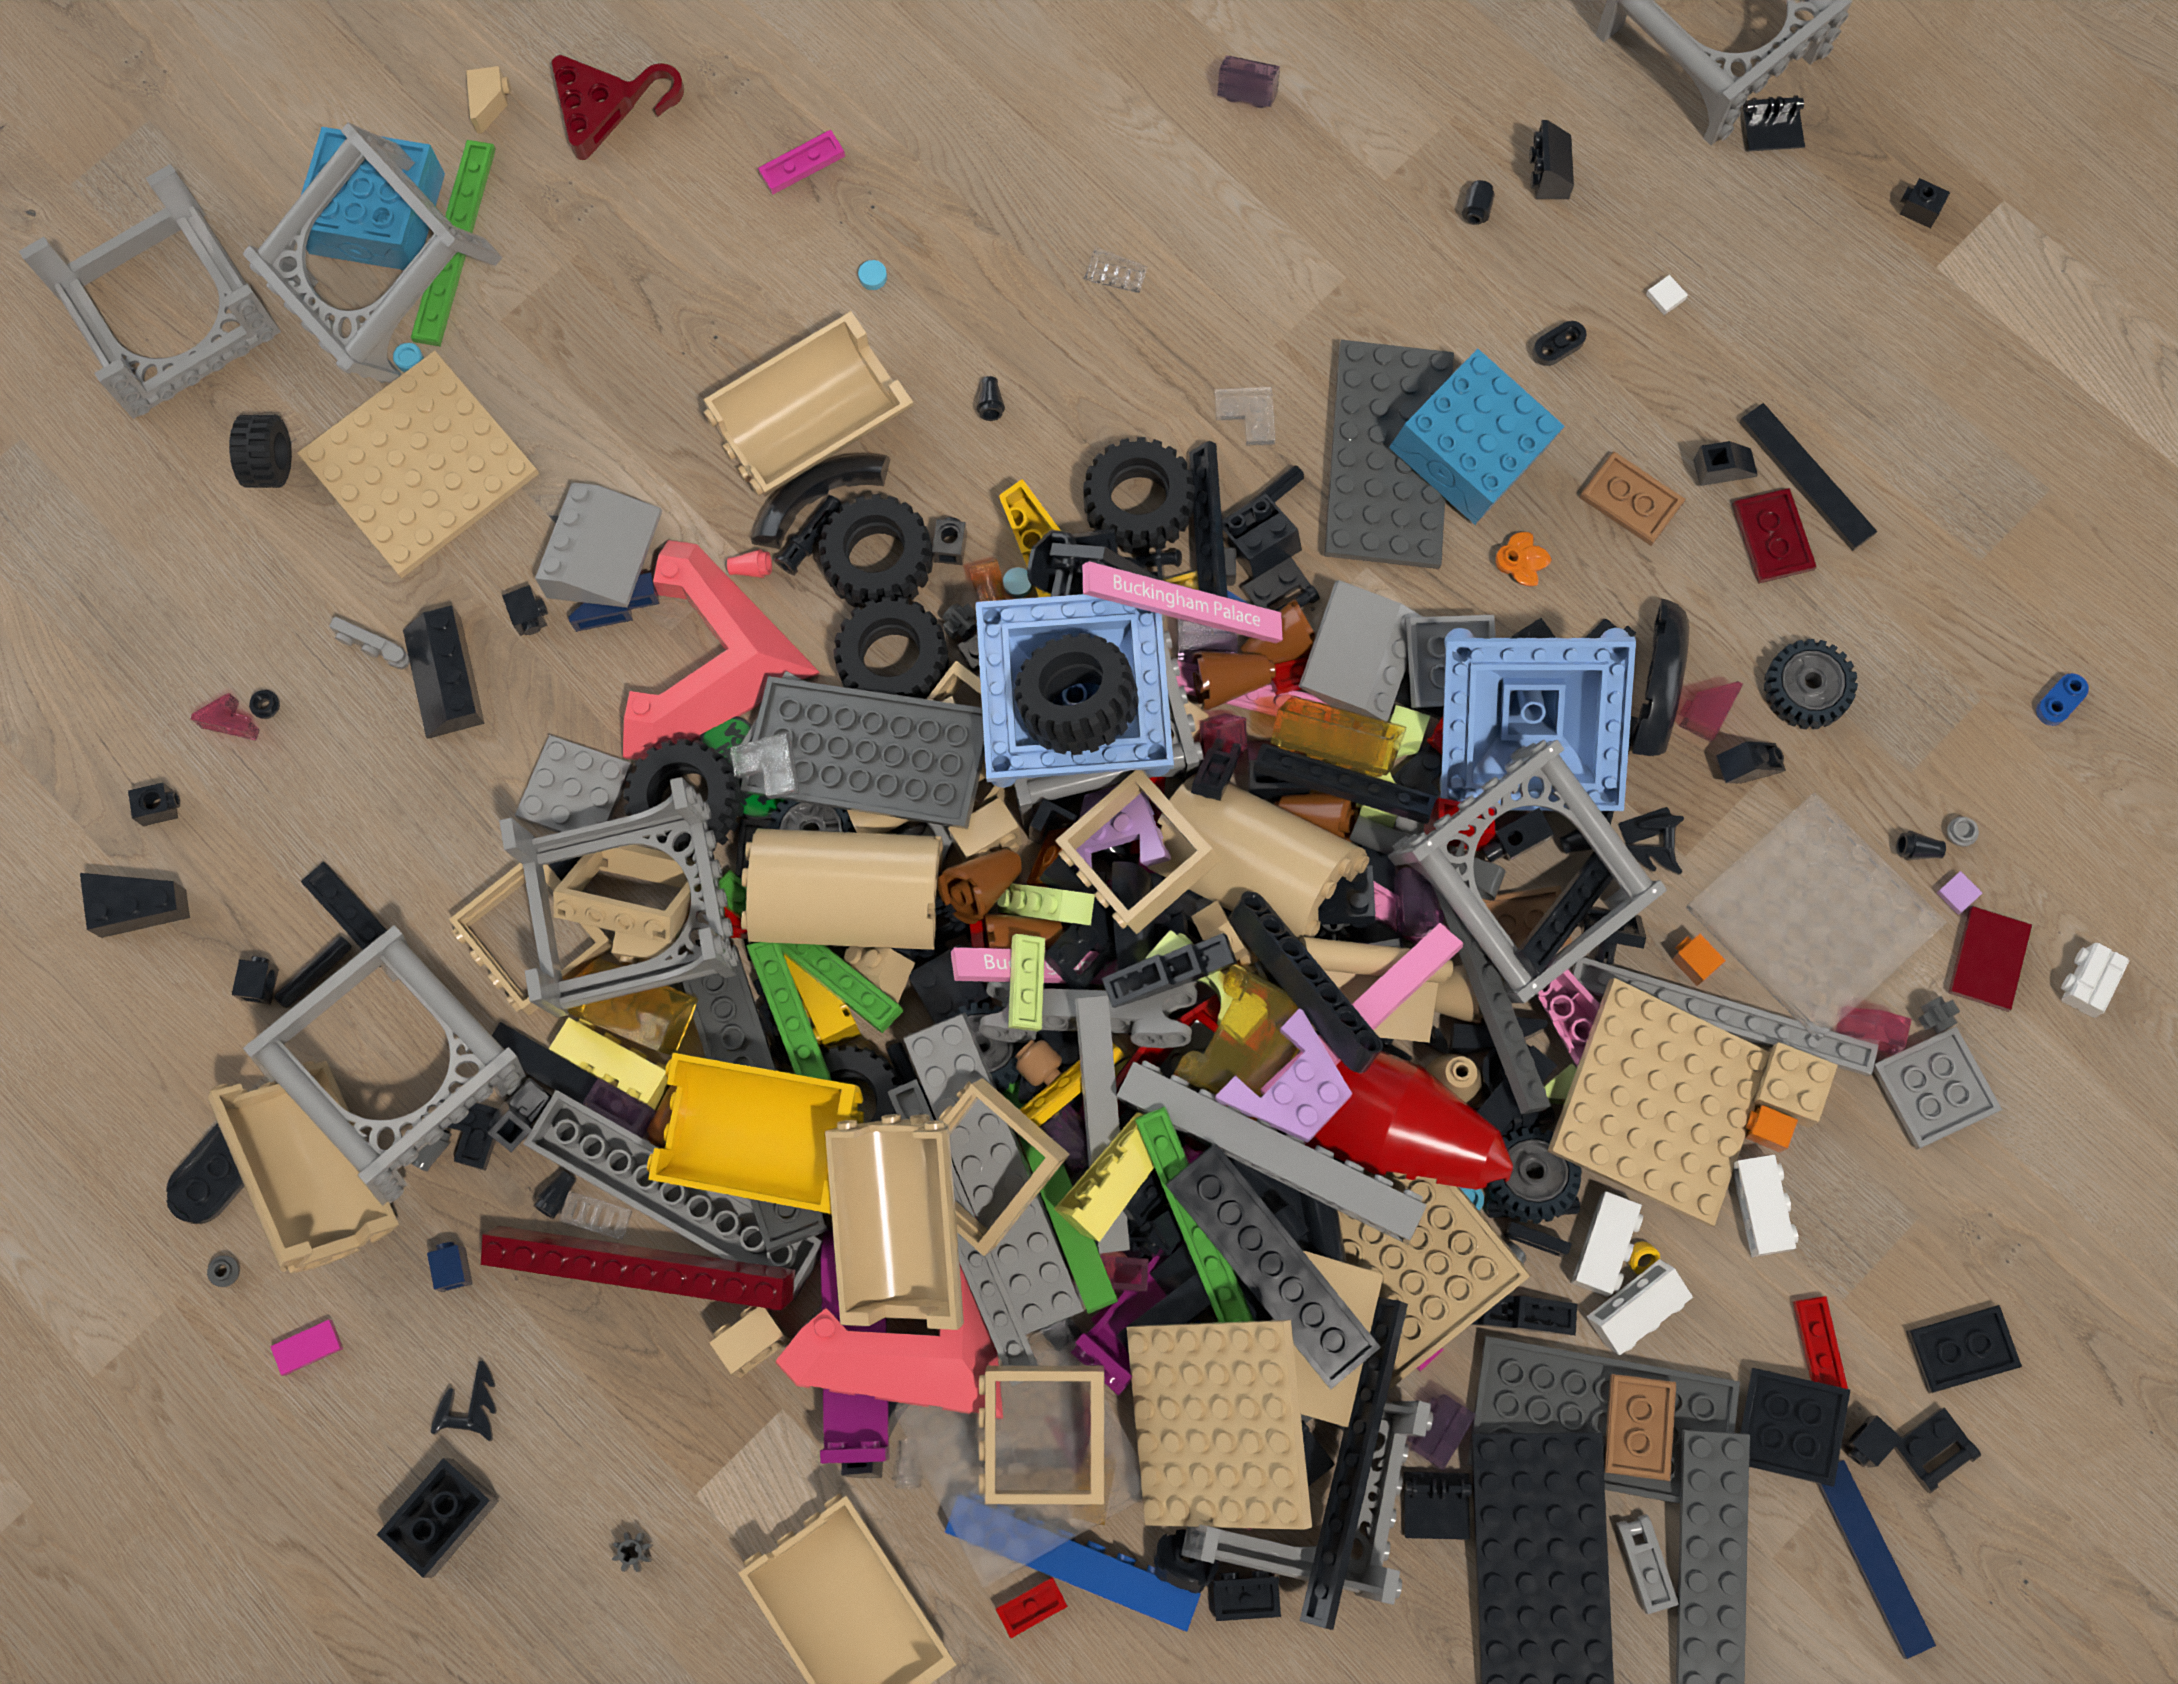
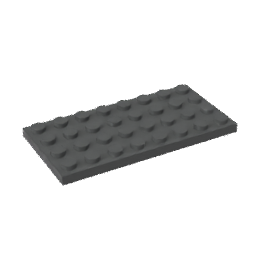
[1324,339,1454,569]
[740,676,985,829]
[1467,1336,1740,1504]

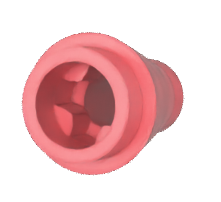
[727,549,772,578]

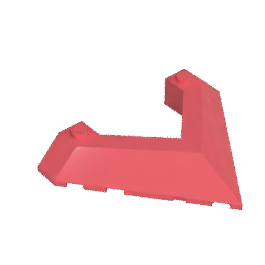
[623,540,820,760]
[775,1210,1003,1419]

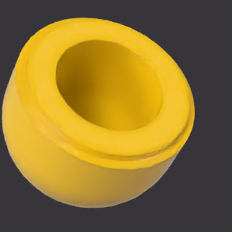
[1628,1241,1660,1275]

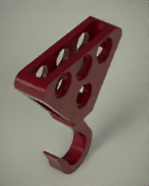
[552,55,684,160]

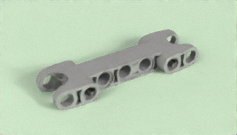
[979,982,1197,1048]

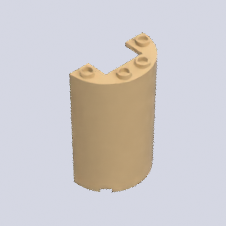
[703,311,914,496]
[1147,773,1369,941]
[741,829,943,950]
[208,1061,399,1273]
[825,1114,964,1330]
[738,1494,957,1684]

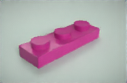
[758,130,845,195]

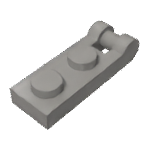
[1616,1514,1679,1614]

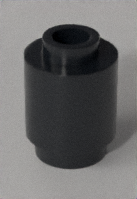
[1462,180,1495,225]

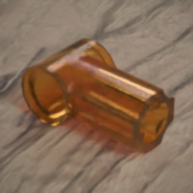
[968,559,1006,602]

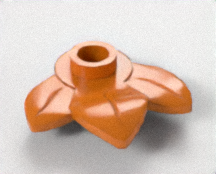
[1495,532,1552,586]

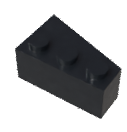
[80,873,190,938]

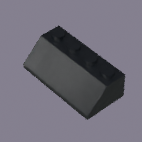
[403,605,485,739]

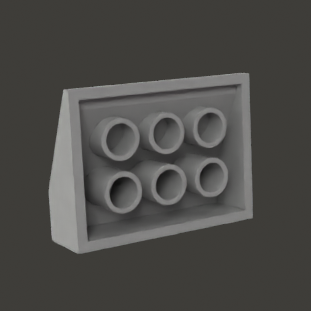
[535,483,662,608]
[1299,580,1422,726]

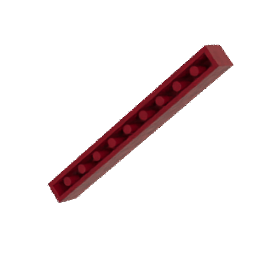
[480,1226,795,1310]

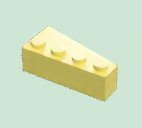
[549,1017,669,1112]
[1054,1113,1154,1242]

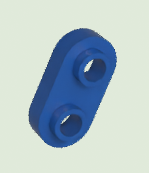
[2036,673,2089,726]

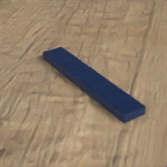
[1818,1460,1936,1659]

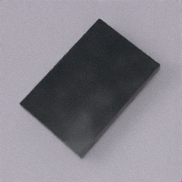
[1906,1305,2022,1394]

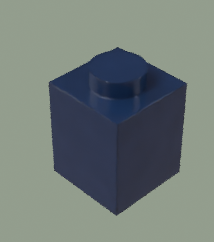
[427,1242,473,1292]

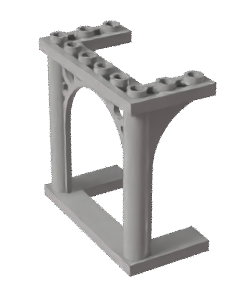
[1596,0,1852,145]
[243,122,503,383]
[19,164,281,419]
[977,614,1203,830]
[1388,740,1667,1003]
[499,777,739,1018]
[243,925,527,1206]
[1181,1401,1433,1605]

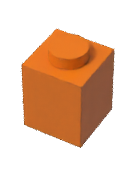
[1672,934,1726,986]
[1744,1105,1798,1153]

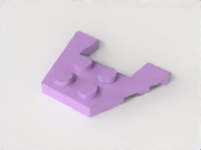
[1072,785,1171,871]
[1215,1008,1352,1143]

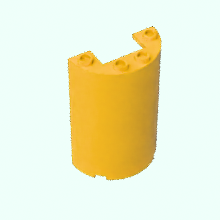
[647,1053,864,1214]

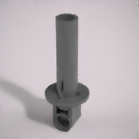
[1349,815,1506,901]

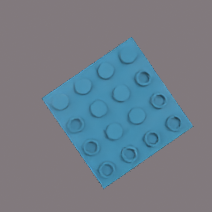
[301,127,445,270]
[1389,349,1565,525]

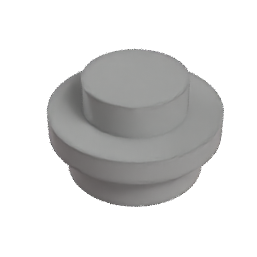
[1947,817,1979,847]

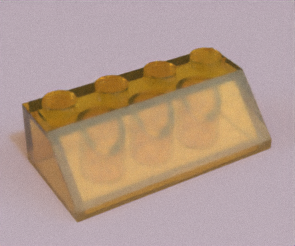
[1270,695,1407,777]
[568,957,699,1055]

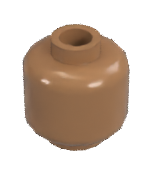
[1015,1039,1062,1086]

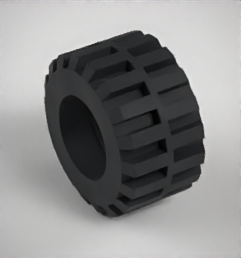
[229,415,292,488]

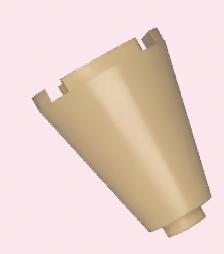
[1434,965,1483,1024]
[1426,1054,1483,1108]

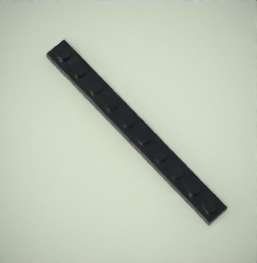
[1300,1297,1408,1630]

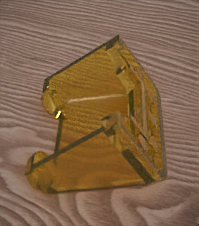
[1173,964,1312,1117]

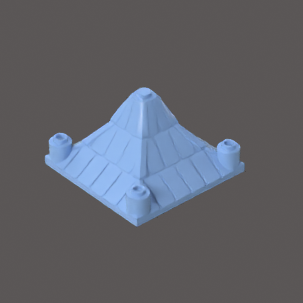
[976,594,1174,788]
[1439,628,1636,811]

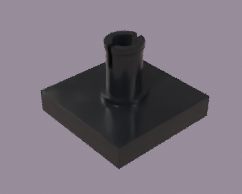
[1579,907,1646,964]

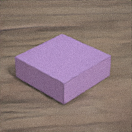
[1937,871,1982,915]

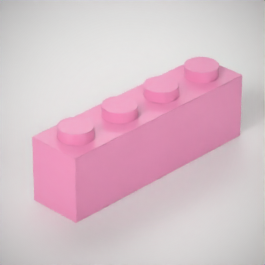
[1536,969,1600,1067]

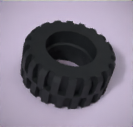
[1083,437,1195,554]
[819,494,933,609]
[833,596,949,699]
[1014,633,1139,755]
[623,739,745,858]
[821,1044,903,1122]

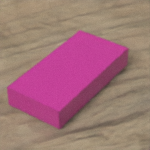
[270,1319,343,1376]

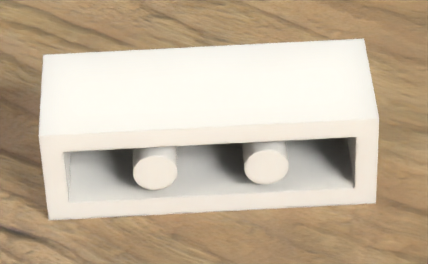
[1733,1155,1798,1257]
[1571,1192,1643,1297]
[1587,1259,1693,1356]

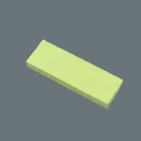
[1008,934,1045,1032]

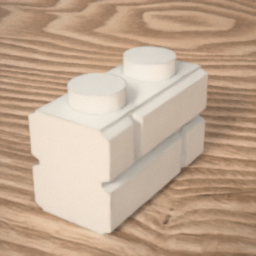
[2061,943,2130,1018]

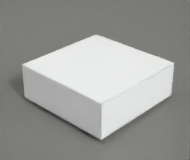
[1646,275,1688,315]

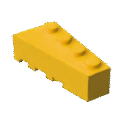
[999,479,1061,597]
[784,955,862,1051]

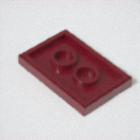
[1732,488,1817,584]
[1948,906,2032,1012]

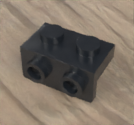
[1213,1570,1281,1621]

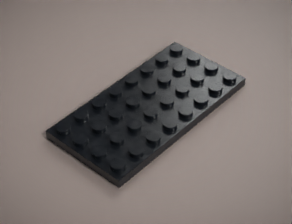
[1471,1432,1614,1684]

